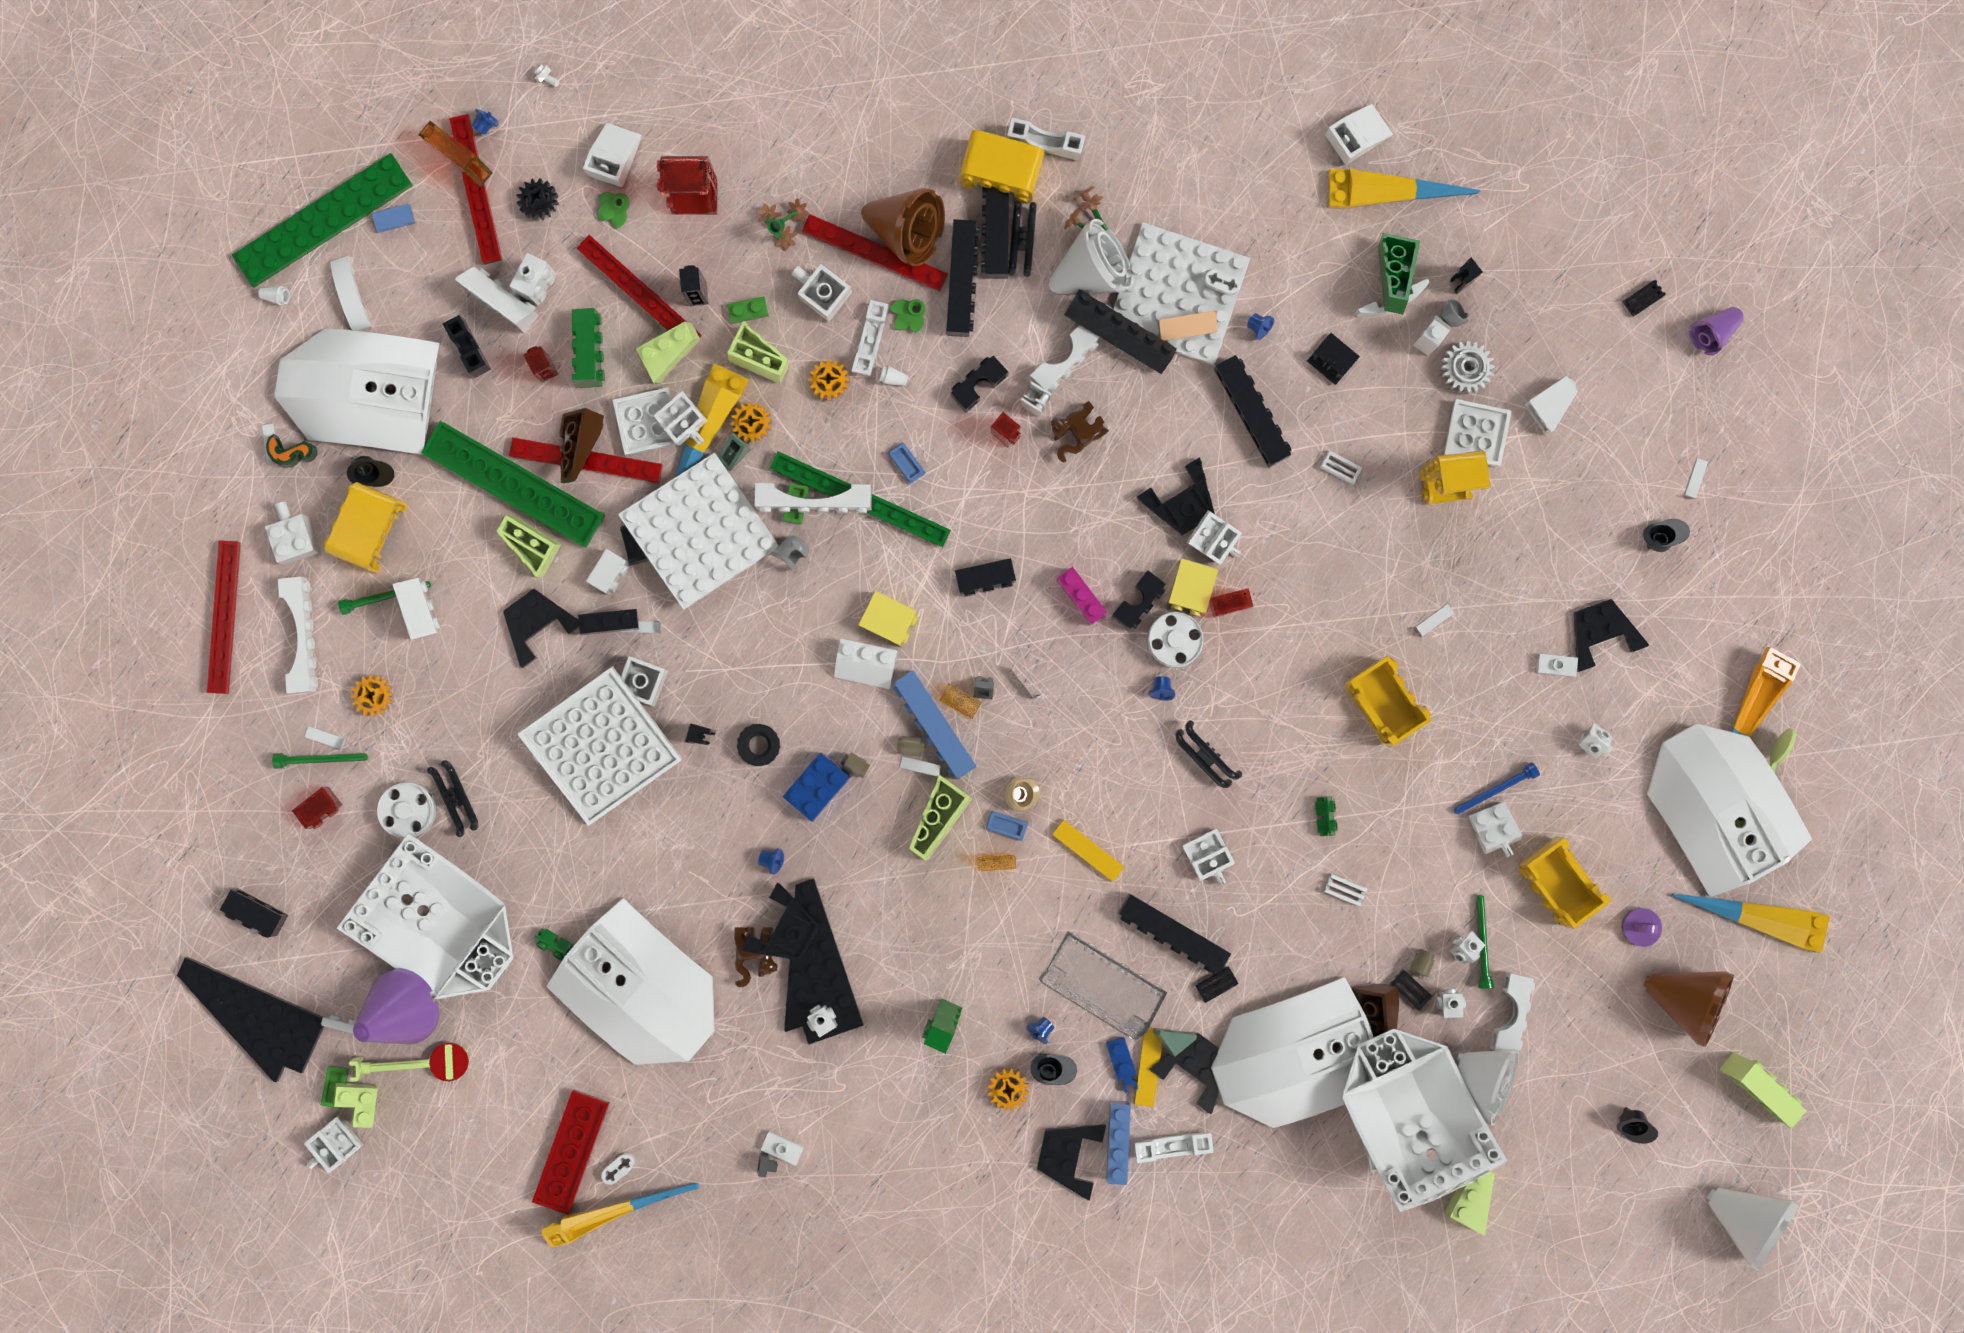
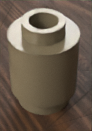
[897,736,926,757]
[840,752,870,778]
[1410,949,1435,979]

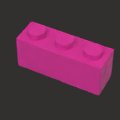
[1056,566,1107,625]

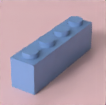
[1106,1101,1131,1185]

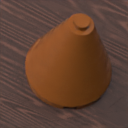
[861,188,945,266]
[1644,971,1734,1047]

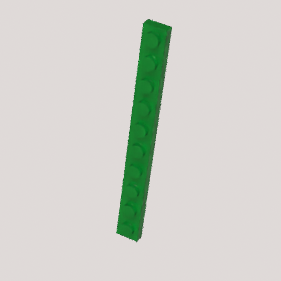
[770,451,951,548]

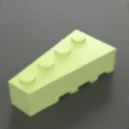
[909,775,972,861]
[1719,1052,1806,1129]

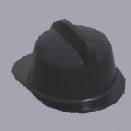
[347,456,395,487]
[1643,519,1690,552]
[1030,1054,1077,1085]
[1617,1107,1658,1144]

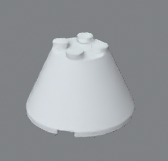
[1456,1049,1519,1126]

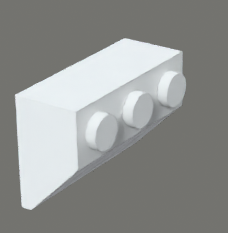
[392,578,440,640]
[834,639,898,689]

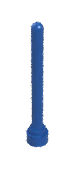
[1454,762,1540,814]

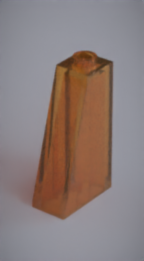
[418,121,493,187]

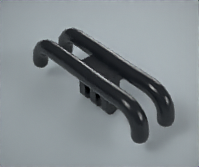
[1008,201,1037,277]
[1175,720,1242,788]
[427,760,479,837]

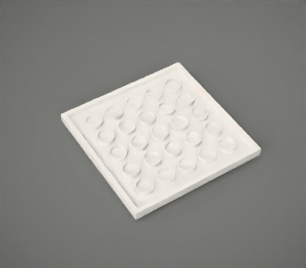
[1113,222,1250,366]
[618,453,779,610]
[518,666,682,826]

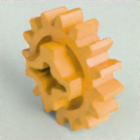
[808,359,850,401]
[730,401,772,444]
[350,675,394,717]
[987,1068,1029,1111]

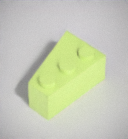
[727,321,788,384]
[636,322,700,383]
[497,515,562,578]
[1445,1171,1495,1236]

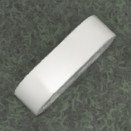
[1204,270,1240,296]
[601,1153,636,1185]

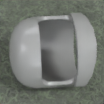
[774,536,809,572]

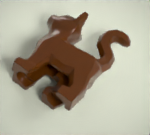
[1051,401,1109,463]
[734,927,778,987]

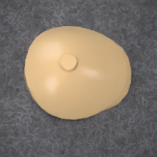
[1005,777,1040,812]

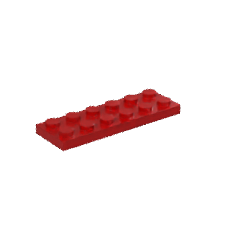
[532,1089,610,1215]

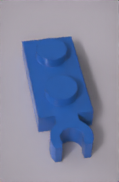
[1106,1037,1138,1093]

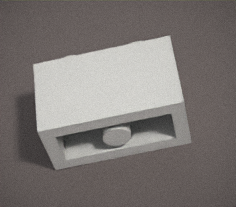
[586,549,629,595]

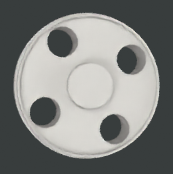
[1147,612,1203,668]
[377,782,436,838]

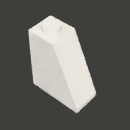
[1413,315,1451,356]
[1524,376,1578,436]

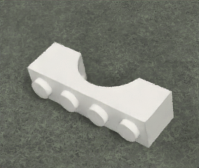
[1007,117,1086,161]
[1030,325,1099,393]
[1490,972,1535,1051]

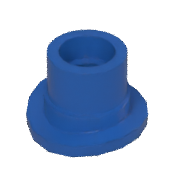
[472,108,499,135]
[1247,313,1275,340]
[1148,676,1175,701]
[758,848,784,875]
[1027,1017,1054,1044]

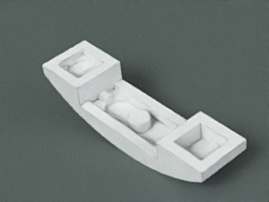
[330,256,372,331]
[1355,279,1429,318]
[852,300,889,376]
[1134,1132,1214,1163]

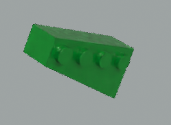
[1378,233,1420,315]
[572,308,605,388]
[922,999,963,1054]

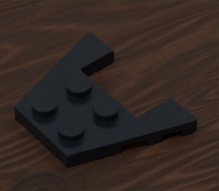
[1136,457,1215,536]
[503,589,579,668]
[1574,599,1649,672]
[741,882,820,961]
[1149,1032,1219,1114]
[1037,1124,1106,1200]

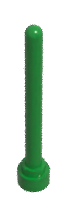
[338,581,431,615]
[272,753,368,769]
[1476,895,1494,989]

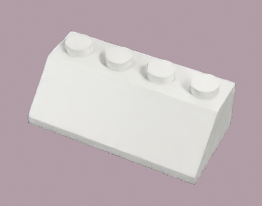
[455,267,539,333]

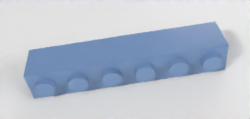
[893,670,977,779]

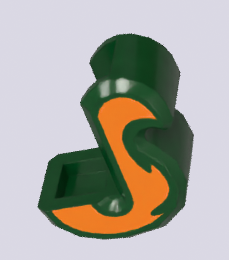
[266,434,317,468]

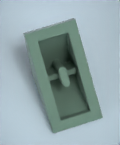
[718,433,750,471]
[1153,1028,1197,1056]

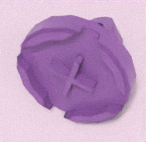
[1622,908,1662,947]

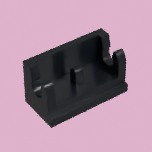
[1450,257,1483,294]
[620,525,649,566]
[685,723,716,745]

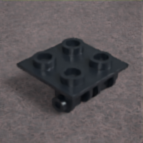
[1307,333,1360,385]

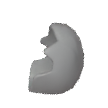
[1442,299,1469,327]

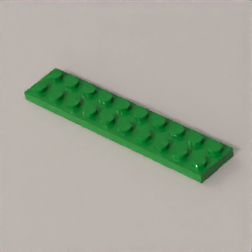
[232,153,413,288]
[421,421,606,548]

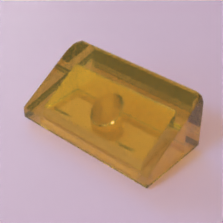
[940,683,982,719]
[977,854,1016,871]

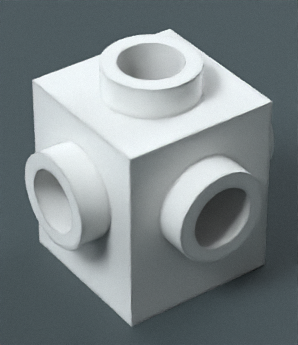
[1578,723,1612,759]
[1449,931,1485,965]
[1436,988,1466,1018]
[807,1005,838,1038]

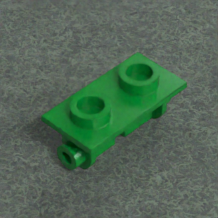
[1315,797,1338,836]
[534,928,574,961]

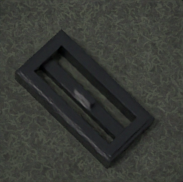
[1623,279,1666,317]
[1195,966,1239,1003]
[1390,969,1432,1010]

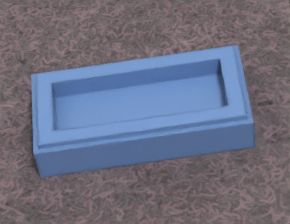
[372,204,415,233]
[888,442,926,484]
[986,811,1028,841]

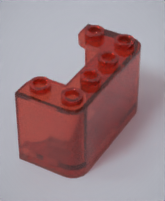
[657,156,718,215]

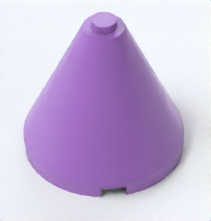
[353,968,439,1044]

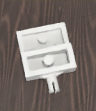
[654,391,708,446]
[1187,510,1242,565]
[1469,802,1522,858]
[1182,829,1235,886]
[304,1116,363,1174]

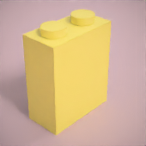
[1167,559,1218,617]
[859,591,919,647]

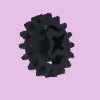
[516,178,559,221]

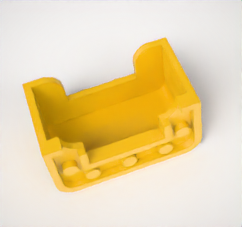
[959,130,1045,204]
[1419,450,1491,505]
[323,482,408,573]
[1344,656,1432,747]
[1518,837,1612,929]

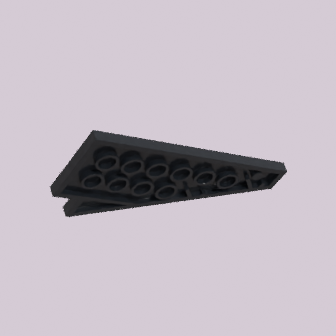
[784,878,864,1045]
[177,957,324,1083]

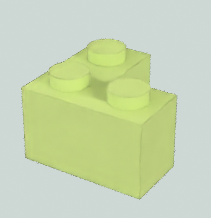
[333,1083,378,1128]

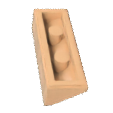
[1158,311,1218,341]

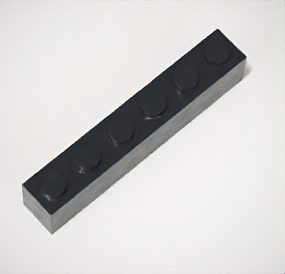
[981,186,1009,279]
[946,219,980,337]
[1064,289,1177,374]
[1214,355,1292,468]
[1118,893,1231,974]

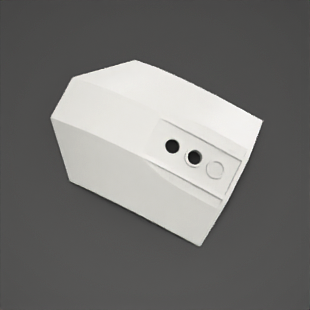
[274,329,440,455]
[1647,723,1812,897]
[337,833,514,1000]
[546,898,715,1065]
[1211,977,1374,1128]
[1342,1029,1508,1212]

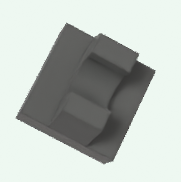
[973,676,994,699]
[757,1153,778,1177]

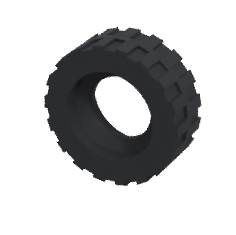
[737,724,780,766]

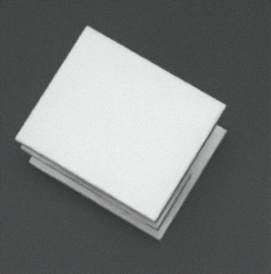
[1020,381,1052,417]

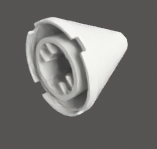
[1049,219,1133,294]
[1707,1188,1800,1272]

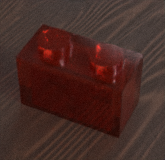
[523,346,559,383]
[991,412,1021,447]
[1209,588,1254,618]
[292,787,342,829]

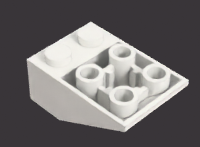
[1325,104,1393,166]
[583,123,642,188]

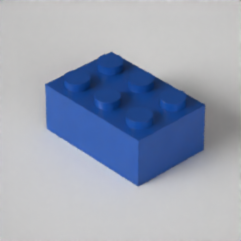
[783,752,851,822]

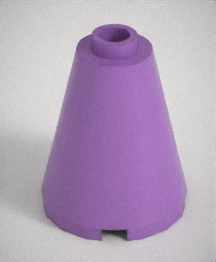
[1689,307,1744,356]

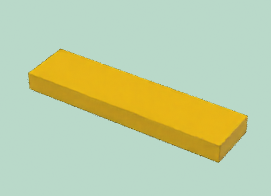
[1052,819,1124,882]
[1134,1026,1162,1107]

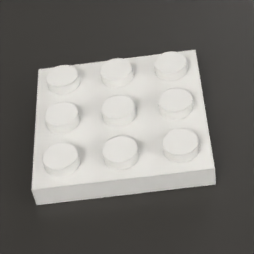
[613,387,677,456]
[1443,399,1512,467]

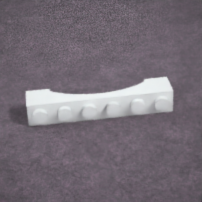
[755,483,872,513]
[278,577,318,694]

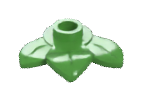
[597,192,630,229]
[890,299,925,333]

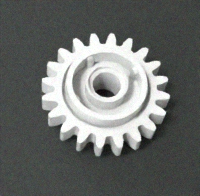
[1440,341,1495,394]

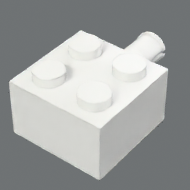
[509,253,556,306]
[792,264,852,322]
[265,502,321,565]
[621,656,668,706]

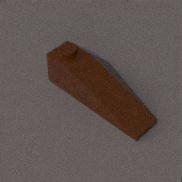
[560,408,604,484]
[1352,984,1399,1037]

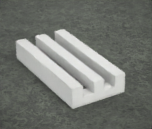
[1319,450,1362,485]
[1324,874,1367,907]

